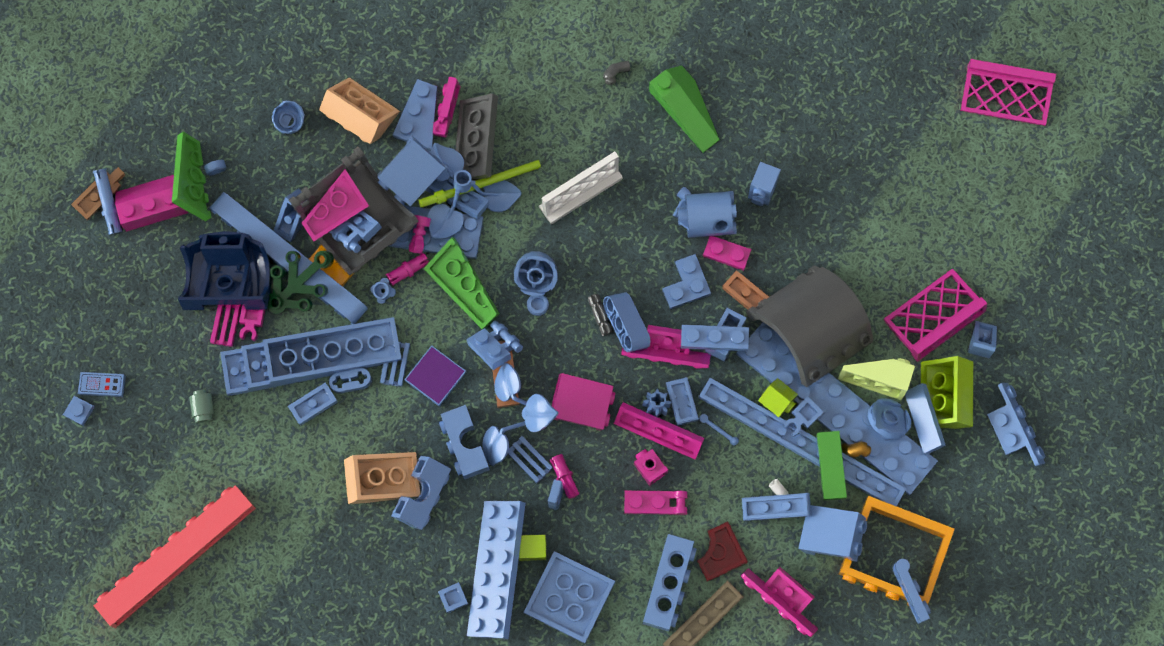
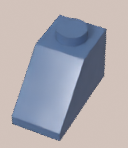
[273,188,307,242]

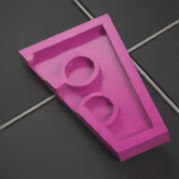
[302,169,369,241]

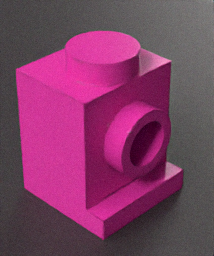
[634,449,668,486]

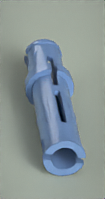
[93,168,122,234]

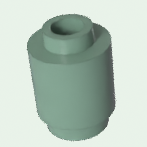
[189,390,214,423]

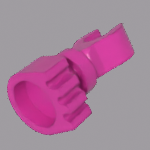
[409,215,431,254]

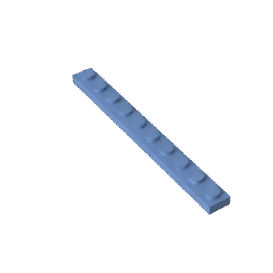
[699,378,906,506]

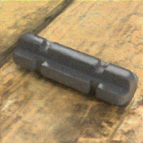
[588,294,613,336]

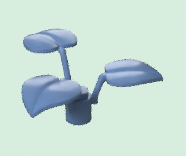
[427,143,521,239]
[483,363,559,466]

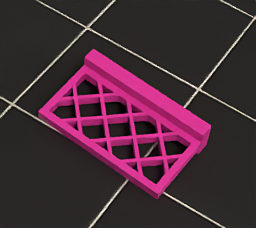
[960,59,1056,126]
[884,269,987,362]

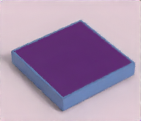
[404,345,467,407]

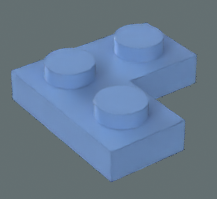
[662,254,711,309]

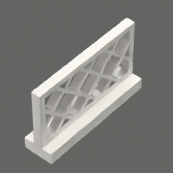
[539,152,623,224]

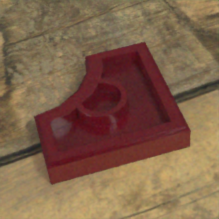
[697,521,748,582]

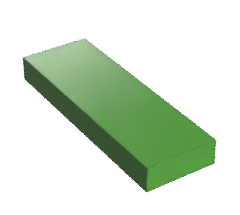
[816,431,847,501]

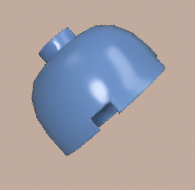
[514,251,558,296]

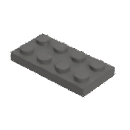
[453,93,498,181]

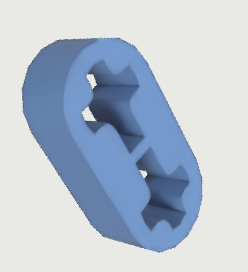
[329,368,372,393]

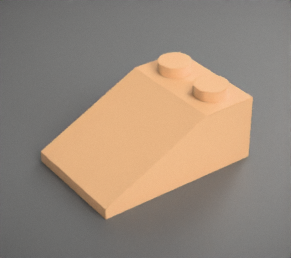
[344,452,420,504]

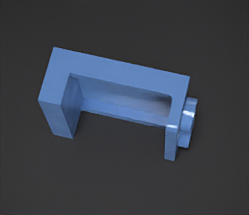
[377,136,445,206]
[798,505,867,562]

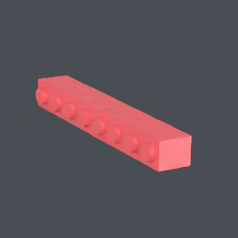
[93,485,256,628]

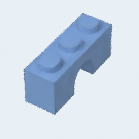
[439,405,490,479]
[391,456,451,530]

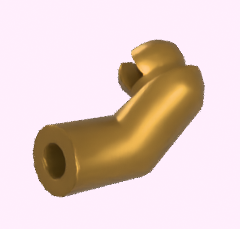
[841,441,871,457]

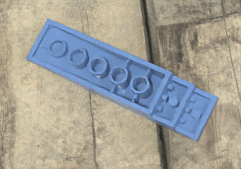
[220,317,402,396]

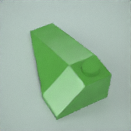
[649,65,719,153]

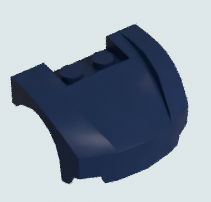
[178,231,271,310]

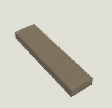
[662,580,743,646]

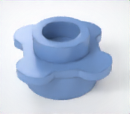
[371,278,396,304]

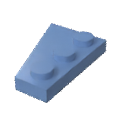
[393,79,437,151]

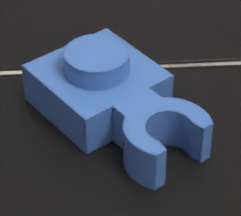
[783,397,824,437]

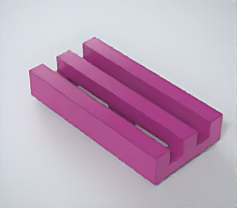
[210,305,242,347]

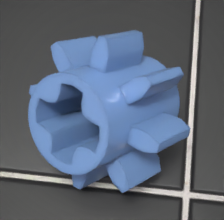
[642,389,671,417]

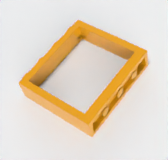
[839,496,954,606]

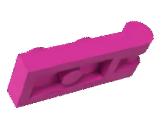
[624,490,688,515]

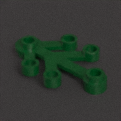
[267,251,334,314]

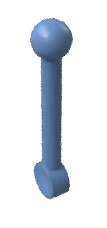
[699,414,739,445]

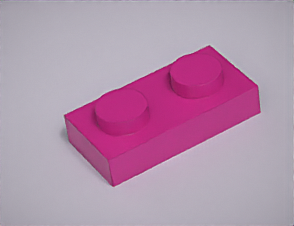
[703,236,751,271]

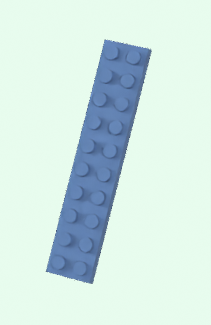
[736,322,938,496]

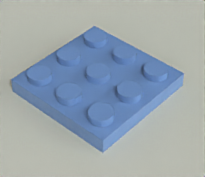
[523,551,615,644]

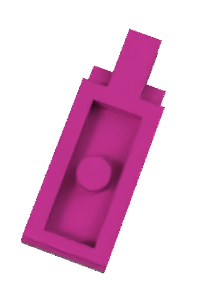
[433,77,461,138]

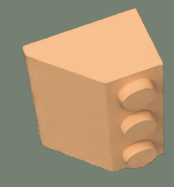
[319,78,400,144]

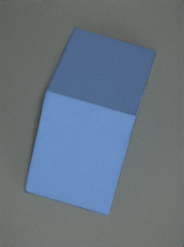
[968,321,997,358]

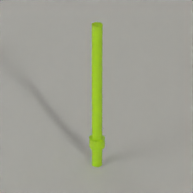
[418,160,541,208]

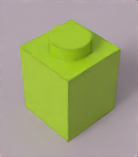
[758,378,798,417]
[519,535,547,561]

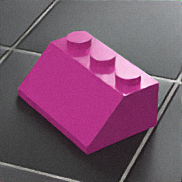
[115,175,189,232]

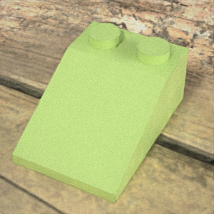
[838,358,915,400]

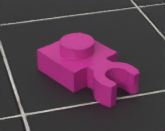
[239,305,265,341]

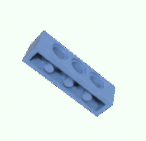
[643,534,697,632]

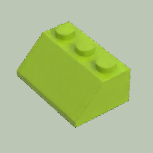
[921,356,973,429]

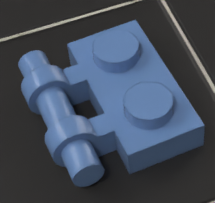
[330,210,382,253]
[467,320,523,370]

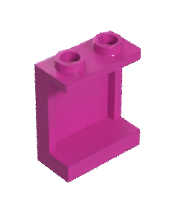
[552,373,615,431]

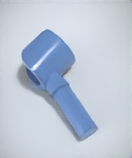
[672,187,691,218]

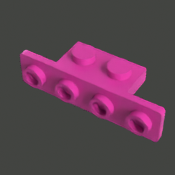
[621,325,711,369]
[741,567,818,637]

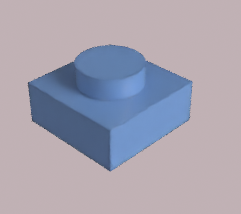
[63,396,94,426]
[438,582,468,613]

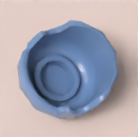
[272,100,305,134]

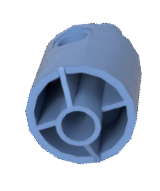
[677,191,737,238]

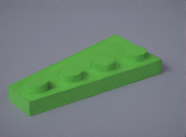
[423,237,499,329]

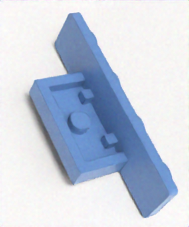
[987,383,1045,466]

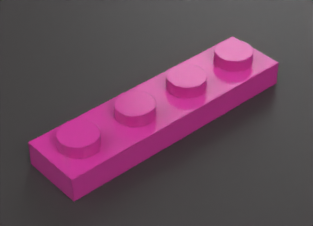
[614,402,704,459]

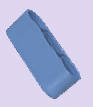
[603,292,650,352]

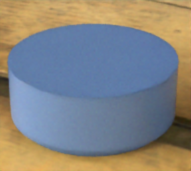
[204,160,227,176]
[527,295,549,316]

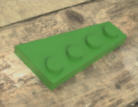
[172,132,211,221]

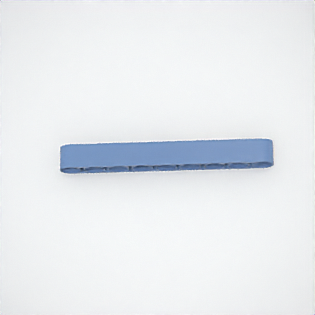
[209,192,368,324]

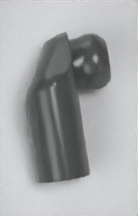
[603,61,630,85]

